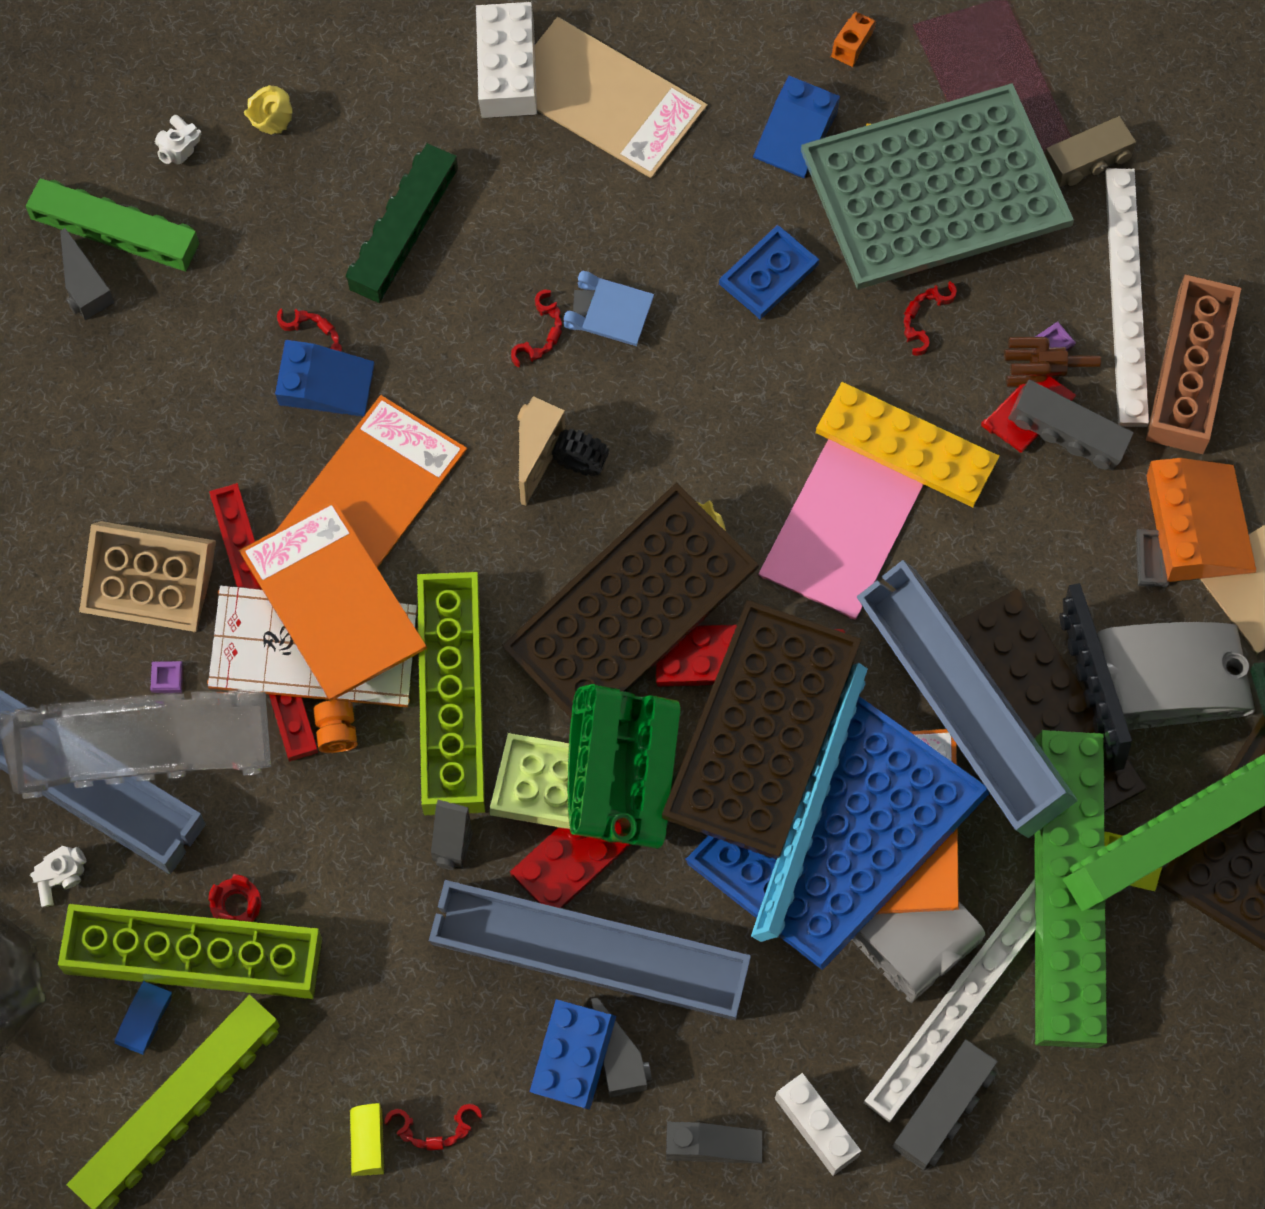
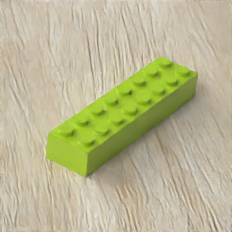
[417,572,485,815]
[58,904,322,999]

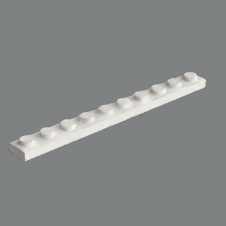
[1105,168,1149,427]
[864,879,1036,1122]

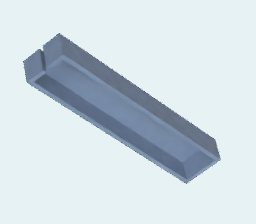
[857,560,1078,838]
[0,690,206,875]
[429,880,751,1021]

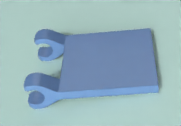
[564,271,654,346]

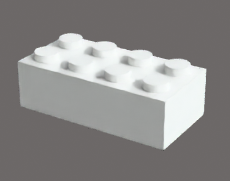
[476,2,537,118]

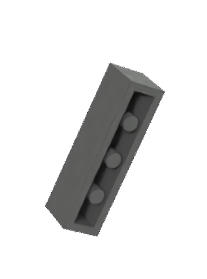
[1008,379,1134,470]
[892,1039,998,1170]

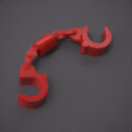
[904,281,957,356]
[511,290,562,367]
[277,308,342,352]
[384,1104,482,1150]

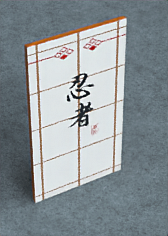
[207,586,418,707]

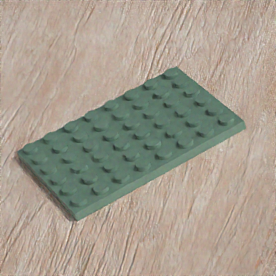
[801,83,1074,290]

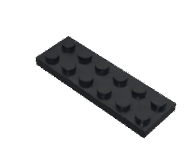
[1059,583,1132,772]

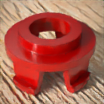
[208,874,262,922]

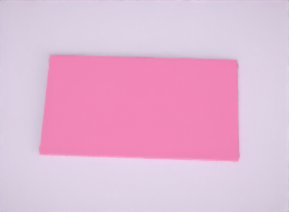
[758,439,924,620]

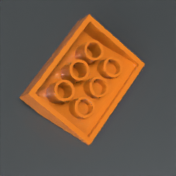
[1146,458,1256,582]

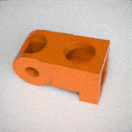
[831,11,876,67]

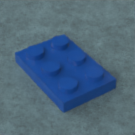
[719,225,819,320]
[530,999,616,1110]

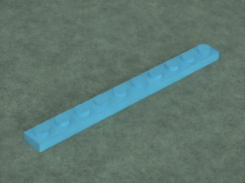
[751,663,868,942]

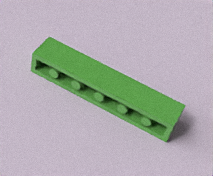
[26,178,199,272]

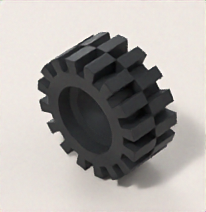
[552,429,609,477]

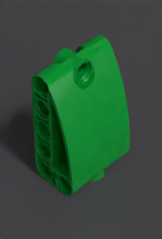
[567,684,680,849]

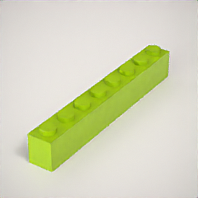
[66,994,280,1209]

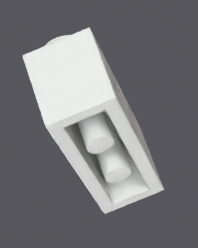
[775,1073,861,1176]

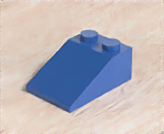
[753,76,840,178]
[275,340,375,417]

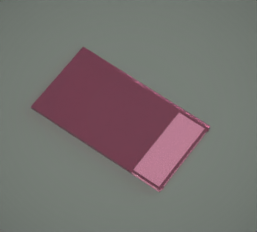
[913,0,1071,154]

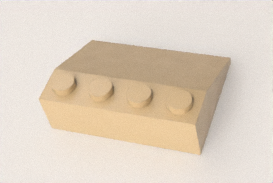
[79,521,216,632]

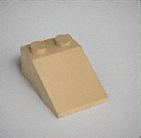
[518,396,565,506]

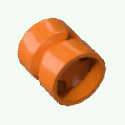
[314,700,358,753]

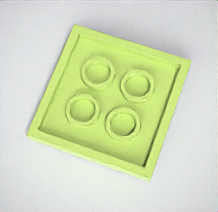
[490,733,570,829]

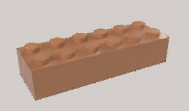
[1146,275,1241,454]

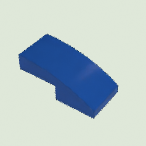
[115,981,172,1055]

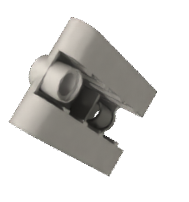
[1097,622,1255,730]
[852,902,985,1003]

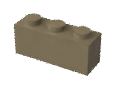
[1045,116,1136,188]

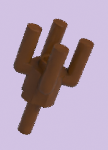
[1004,337,1101,387]

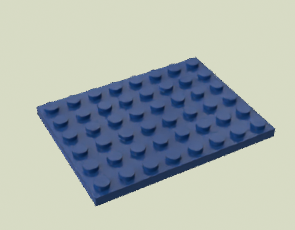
[686,696,990,970]

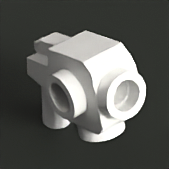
[155,115,202,164]
[30,846,86,907]

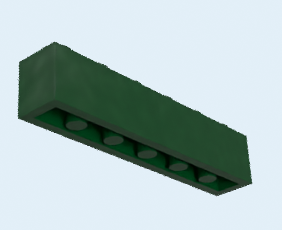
[346,143,458,303]

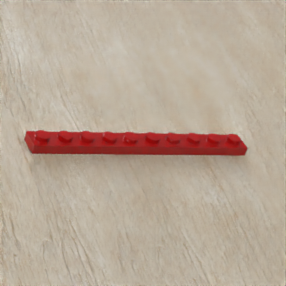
[209,483,318,762]

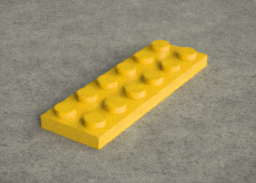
[815,382,999,508]

